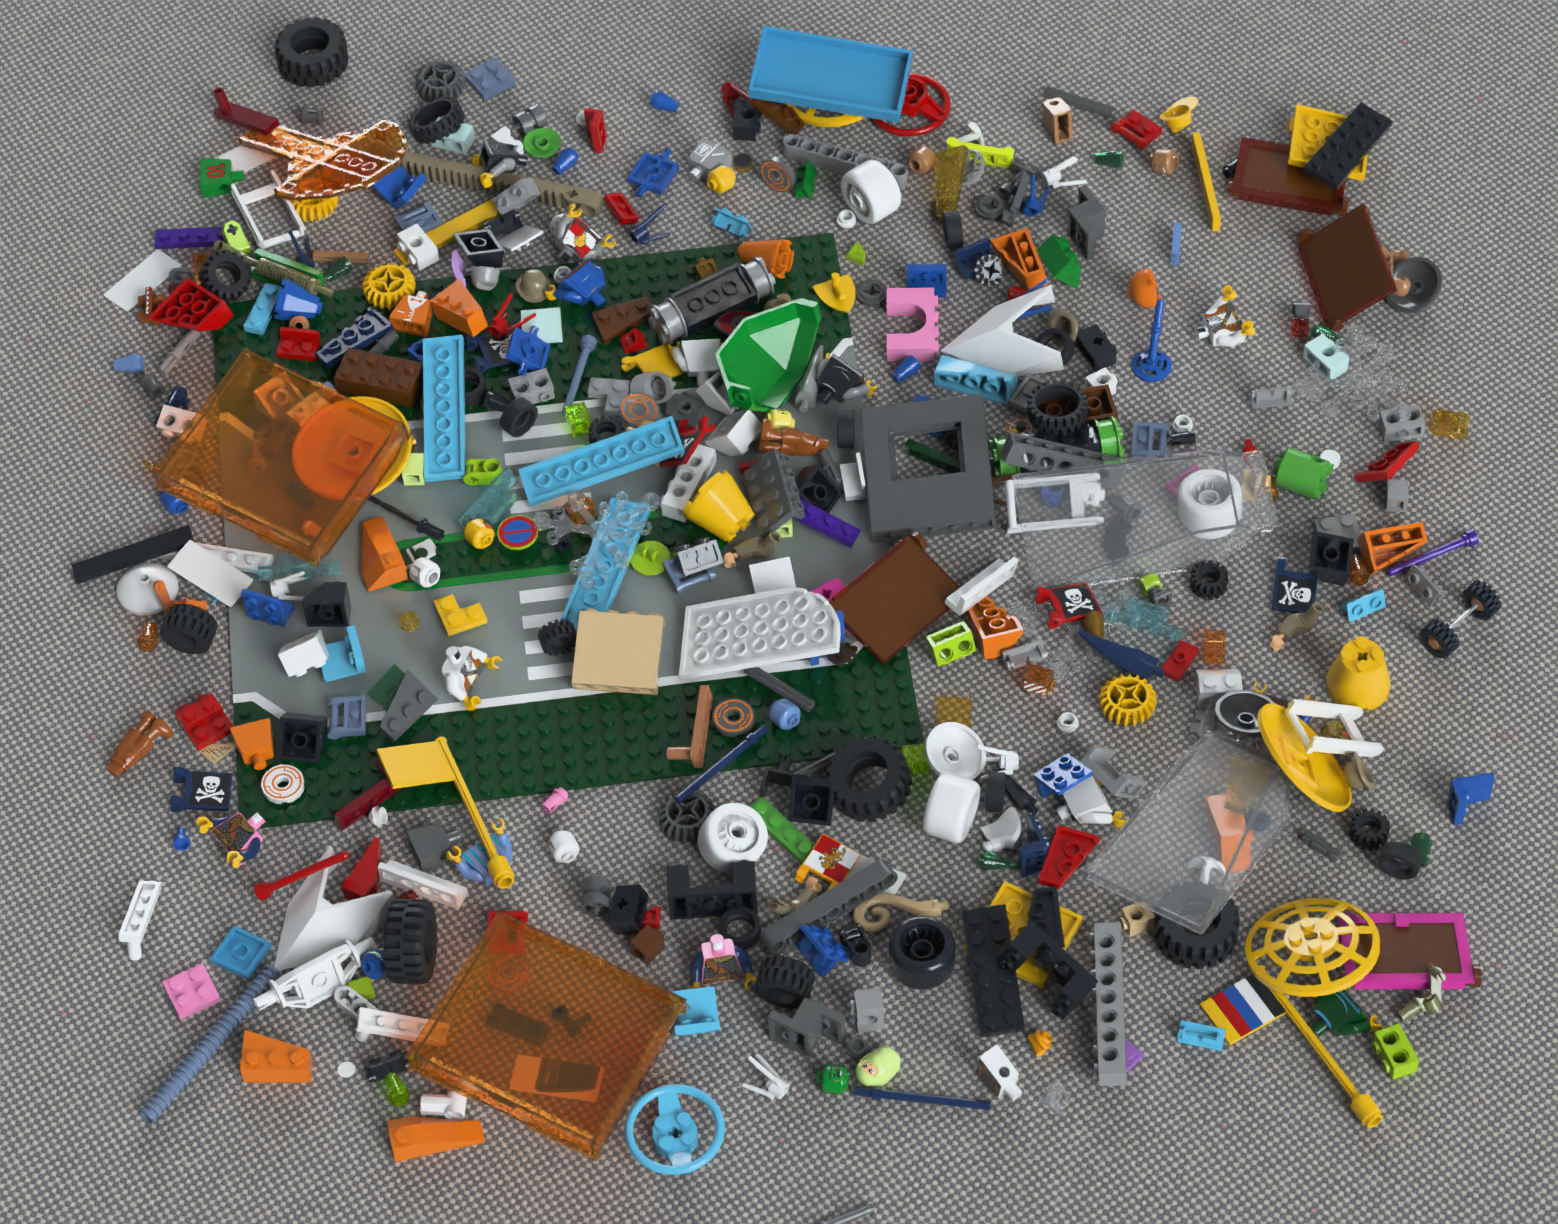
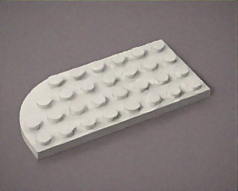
[679,588,840,680]

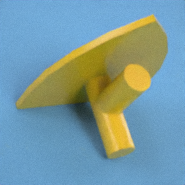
[813,272,856,313]

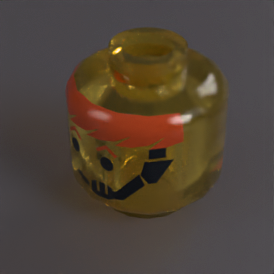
[1320,720,1350,740]

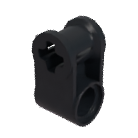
[838,923,872,967]

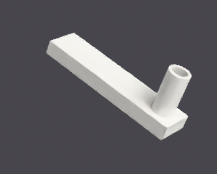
[119,880,162,960]
[355,1007,447,1047]

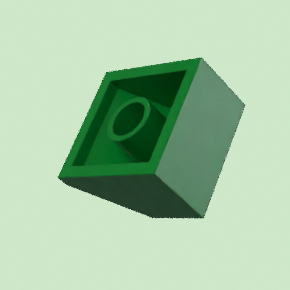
[1037,234,1081,288]

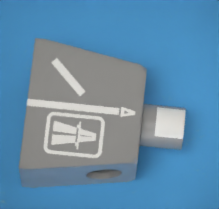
[688,137,733,182]

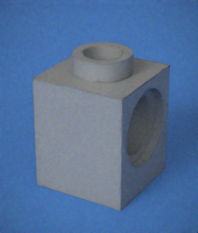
[1386,479,1409,512]

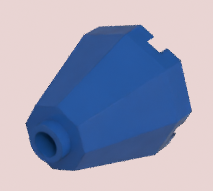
[274,279,323,320]

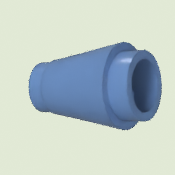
[114,354,145,373]

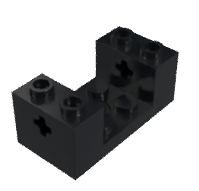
[666,860,758,920]
[996,920,1099,1020]

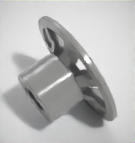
[946,149,985,186]

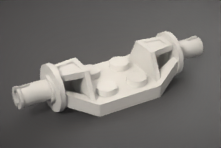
[253,936,377,1011]

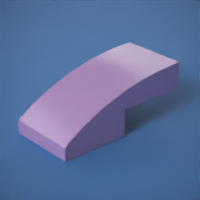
[451,250,466,287]

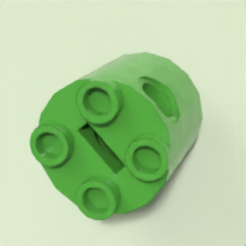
[1273,448,1334,500]

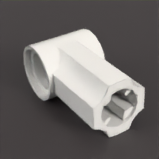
[420,1091,467,1119]

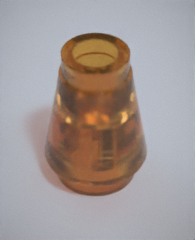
[1349,555,1370,586]
[137,621,158,652]

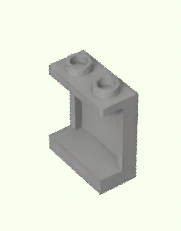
[1081,745,1147,799]

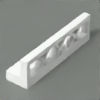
[945,557,1019,616]
[378,859,468,909]

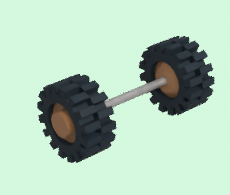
[1419,580,1502,659]

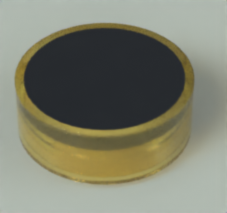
[733,153,752,172]

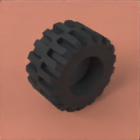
[198,250,252,303]
[160,603,218,655]
[754,956,815,1009]

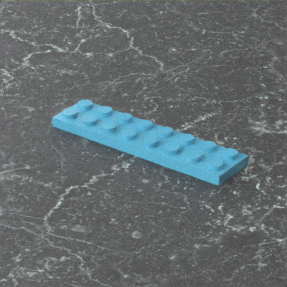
[423,335,466,482]
[518,416,685,507]
[560,497,651,632]

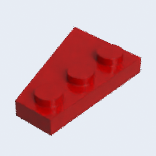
[1354,441,1420,482]
[1038,825,1100,889]

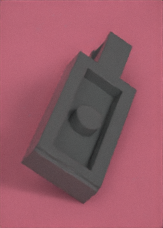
[1001,173,1030,226]

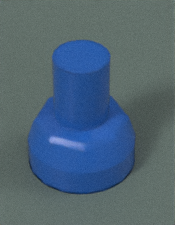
[173,827,191,851]

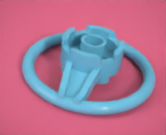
[624,1084,725,1176]

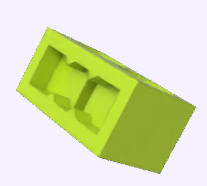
[925,621,976,667]
[1371,1023,1419,1080]

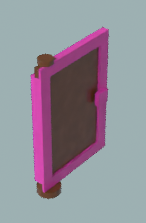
[1336,913,1482,989]

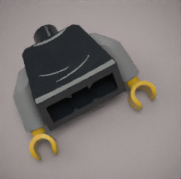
[472,140,528,188]
[816,353,877,405]

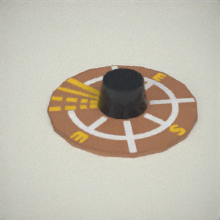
[1006,416,1035,434]

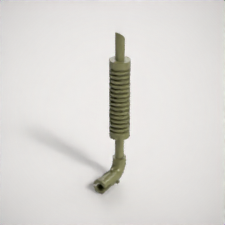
[213,240,334,297]

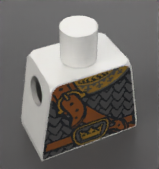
[974,1045,1023,1101]

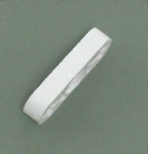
[334,986,380,1021]

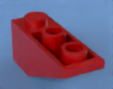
[341,837,382,900]

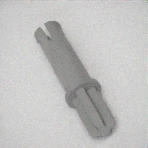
[158,329,200,375]

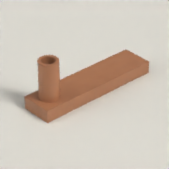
[667,685,713,768]

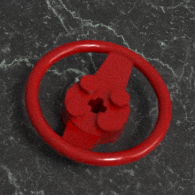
[871,73,951,137]

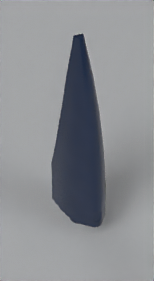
[1078,630,1165,682]

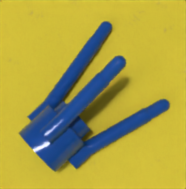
[1020,175,1050,217]
[1016,278,1053,320]

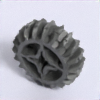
[415,59,466,102]
[658,789,716,844]

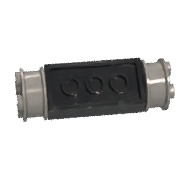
[648,257,776,345]

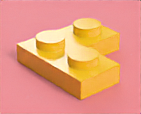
[434,594,488,637]

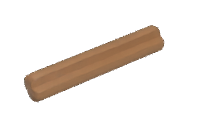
[312,250,370,264]

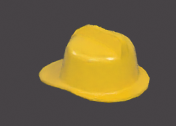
[1159,96,1199,133]

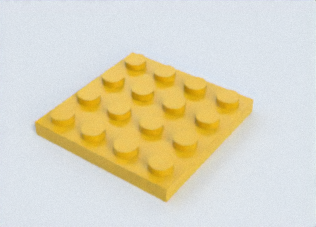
[1288,104,1368,181]
[964,881,1083,988]

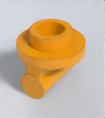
[1027,1029,1052,1057]

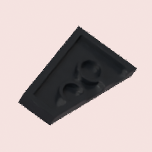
[1027,886,1065,948]

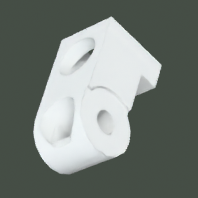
[491,126,524,154]

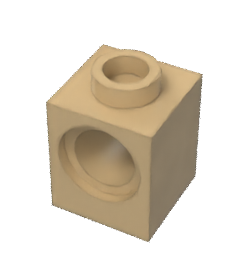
[1119,900,1155,937]

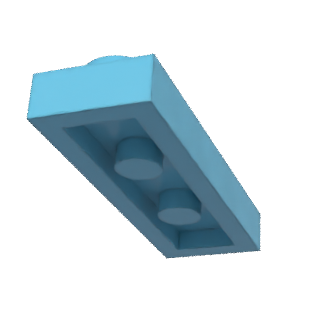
[243,283,283,335]

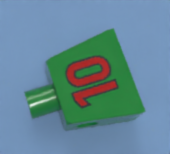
[200,158,245,198]

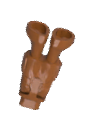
[758,418,829,457]
[105,711,174,777]

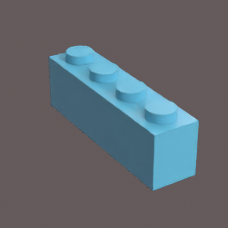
[934,355,1018,406]

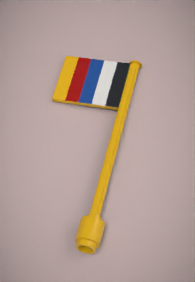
[1200,965,1383,1128]

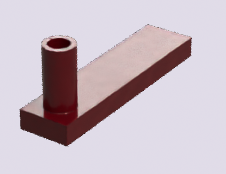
[213,87,280,136]
[334,758,402,831]

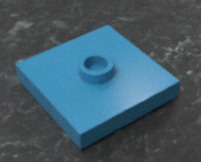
[210,925,272,980]

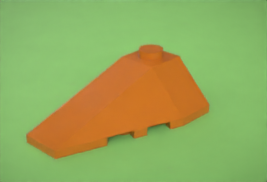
[362,516,408,592]
[966,596,1024,660]
[387,1116,485,1162]

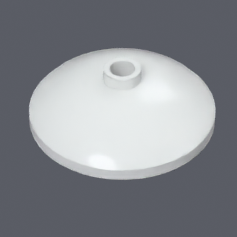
[116,563,179,615]
[925,722,986,780]

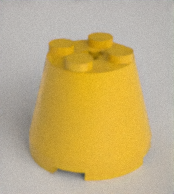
[682,470,755,544]
[1326,636,1391,711]

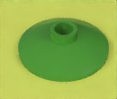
[523,128,561,158]

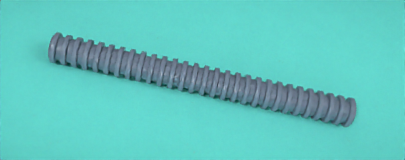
[139,965,281,1124]

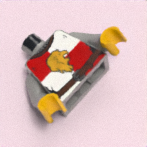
[555,203,616,264]

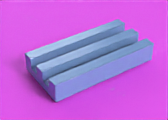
[1171,223,1182,266]

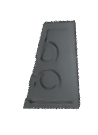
[378,670,438,743]

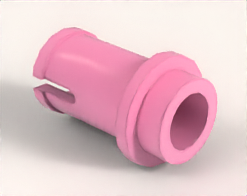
[541,787,569,814]

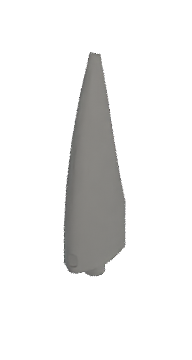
[795,345,823,413]

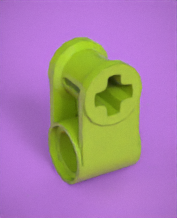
[221,221,252,254]
[463,458,504,486]

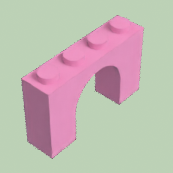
[887,288,939,362]

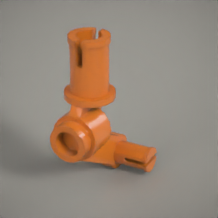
[153,580,207,614]

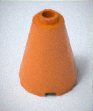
[737,239,794,278]

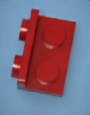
[584,108,607,153]
[276,327,321,362]

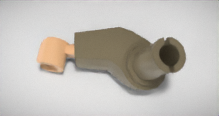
[723,531,781,569]
[1270,602,1324,651]
[768,877,822,918]

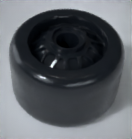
[889,916,956,990]

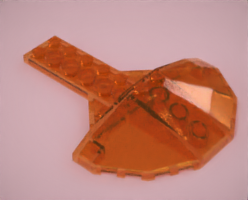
[238,120,409,201]

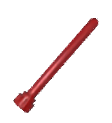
[254,851,349,901]

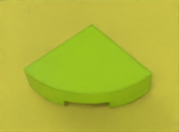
[846,242,866,266]
[348,977,376,999]

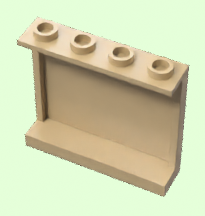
[571,609,665,695]

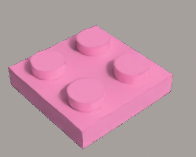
[162,963,221,1020]

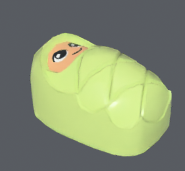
[855,1045,901,1088]

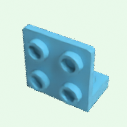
[321,625,366,682]
[670,987,720,1037]

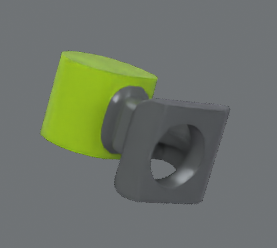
[1137,572,1172,611]

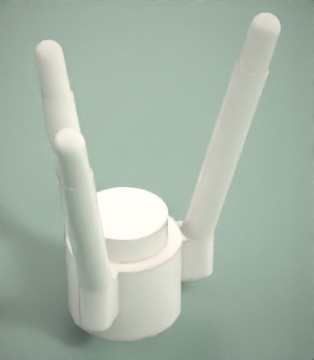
[1042,156,1087,189]
[270,571,318,601]
[977,745,1019,780]
[742,1054,790,1100]

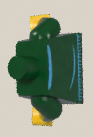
[1310,976,1382,1037]

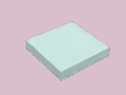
[521,307,563,343]

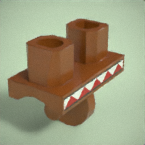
[138,286,166,326]

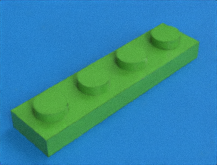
[749,797,815,865]

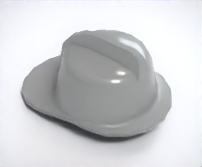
[466,266,509,291]
[630,372,676,405]

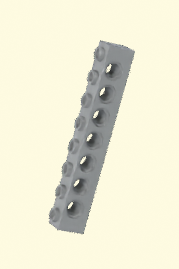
[1090,922,1127,1086]

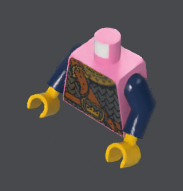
[196,812,266,868]
[690,934,757,991]

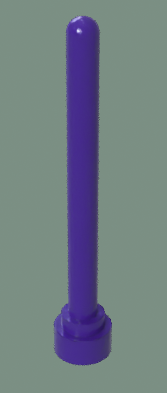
[1386,529,1479,576]

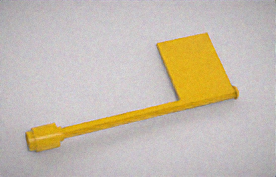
[376,737,514,889]

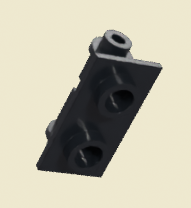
[481,210,524,238]
[364,1049,412,1083]

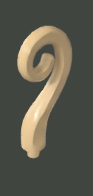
[852,893,949,932]

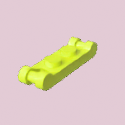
[946,137,1014,168]

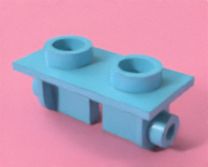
[711,207,753,238]
[1341,589,1386,622]
[1177,1020,1226,1051]

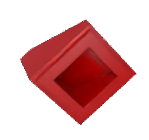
[620,328,648,354]

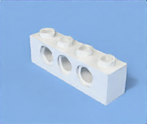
[659,444,717,522]

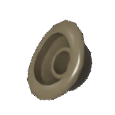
[516,269,551,303]
[1047,309,1080,348]
[1343,752,1376,790]

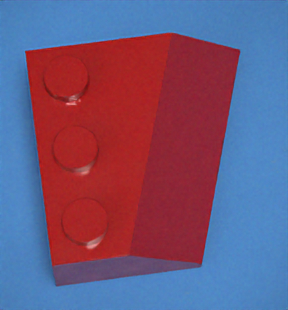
[147,277,234,331]

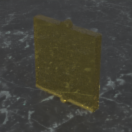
[936,696,972,729]

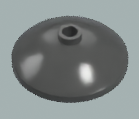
[1385,257,1443,313]
[1215,690,1275,737]

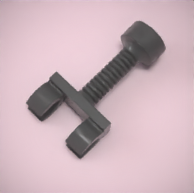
[998,156,1042,200]

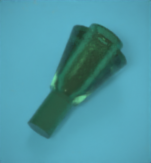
[1311,322,1348,347]
[978,850,1019,871]

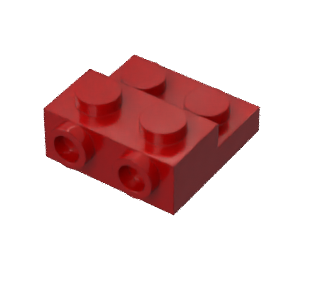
[175,693,234,751]

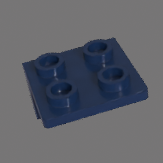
[1019,813,1050,878]

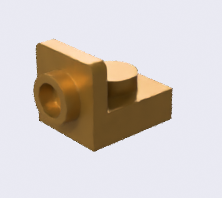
[692,258,719,280]

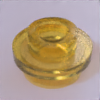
[399,611,420,631]

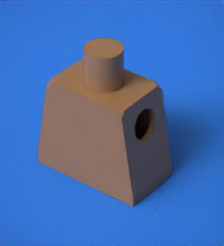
[1042,97,1073,144]

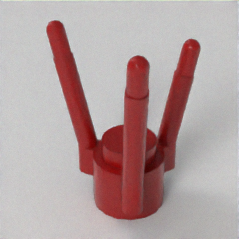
[721,81,751,118]
[488,293,536,338]

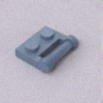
[393,202,443,233]
[1131,422,1170,463]
[663,557,716,594]
[328,695,366,740]

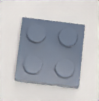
[464,57,516,101]

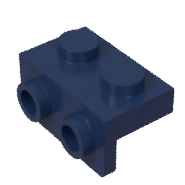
[954,238,996,280]

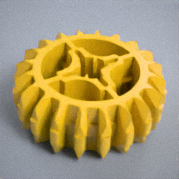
[287,176,339,223]
[362,262,416,310]
[1099,673,1157,728]

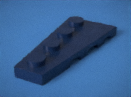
[316,305,394,368]

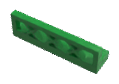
[249,248,325,287]

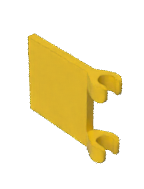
[621,343,685,378]

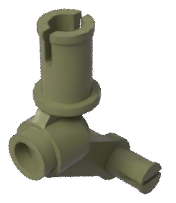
[1396,964,1446,1022]

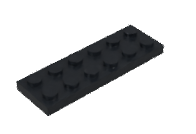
[1303,102,1393,190]
[962,904,1025,1038]

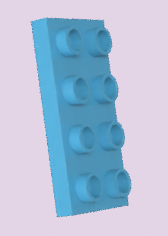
[749,26,913,123]

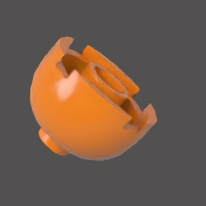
[1127,267,1161,308]

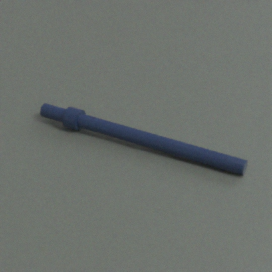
[674,725,768,804]
[854,1086,991,1110]

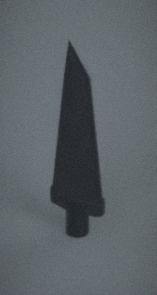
[993,763,1038,816]

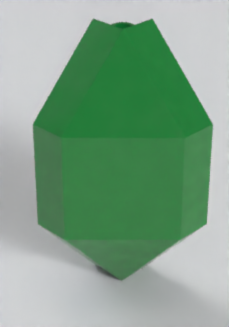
[715,298,821,412]

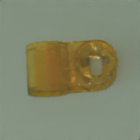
[1429,409,1470,440]

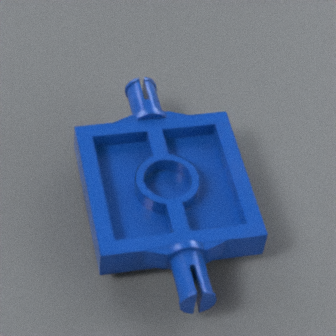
[627,147,679,198]
[505,326,551,376]

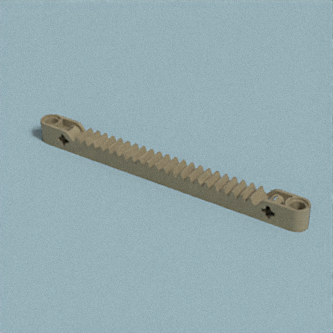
[362,145,604,218]

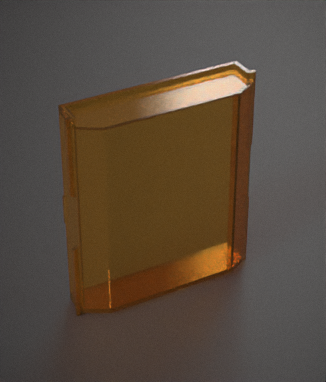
[153,349,412,567]
[407,911,690,1161]

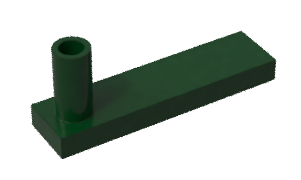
[905,439,961,473]

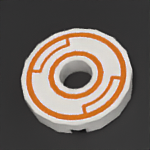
[261,765,304,804]

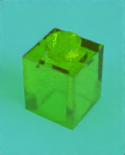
[565,402,591,437]
[902,744,930,775]

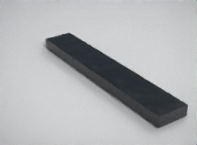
[71,525,194,584]

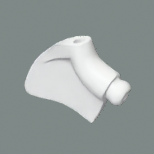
[981,807,1022,854]

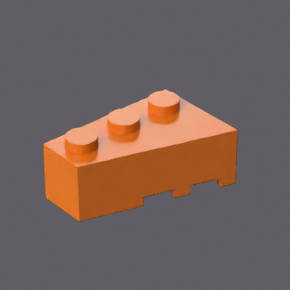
[990,227,1047,291]
[430,279,488,337]
[1357,522,1428,578]
[240,1030,313,1083]

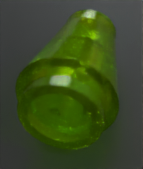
[385,1072,410,1106]

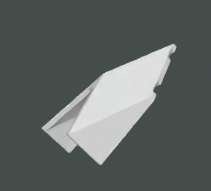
[941,285,1064,377]
[274,846,394,973]

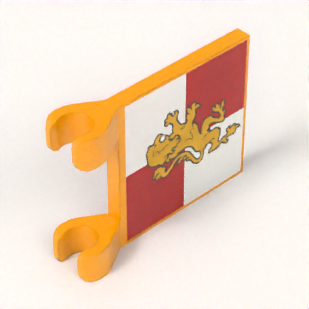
[795,834,861,891]

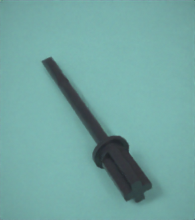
[365,495,445,541]

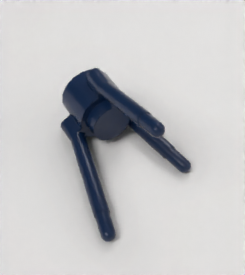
[629,203,670,245]
[281,230,315,268]
[154,386,190,431]

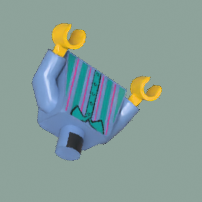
[446,818,513,886]

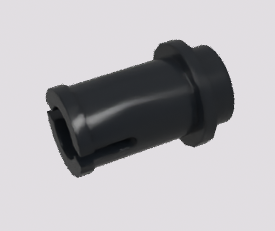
[1222,156,1240,179]
[1169,429,1196,447]

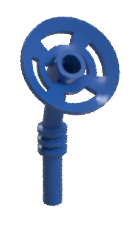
[1131,299,1172,382]

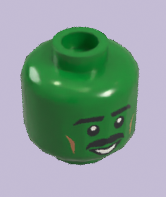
[817,1063,850,1095]

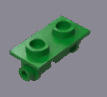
[794,159,817,200]

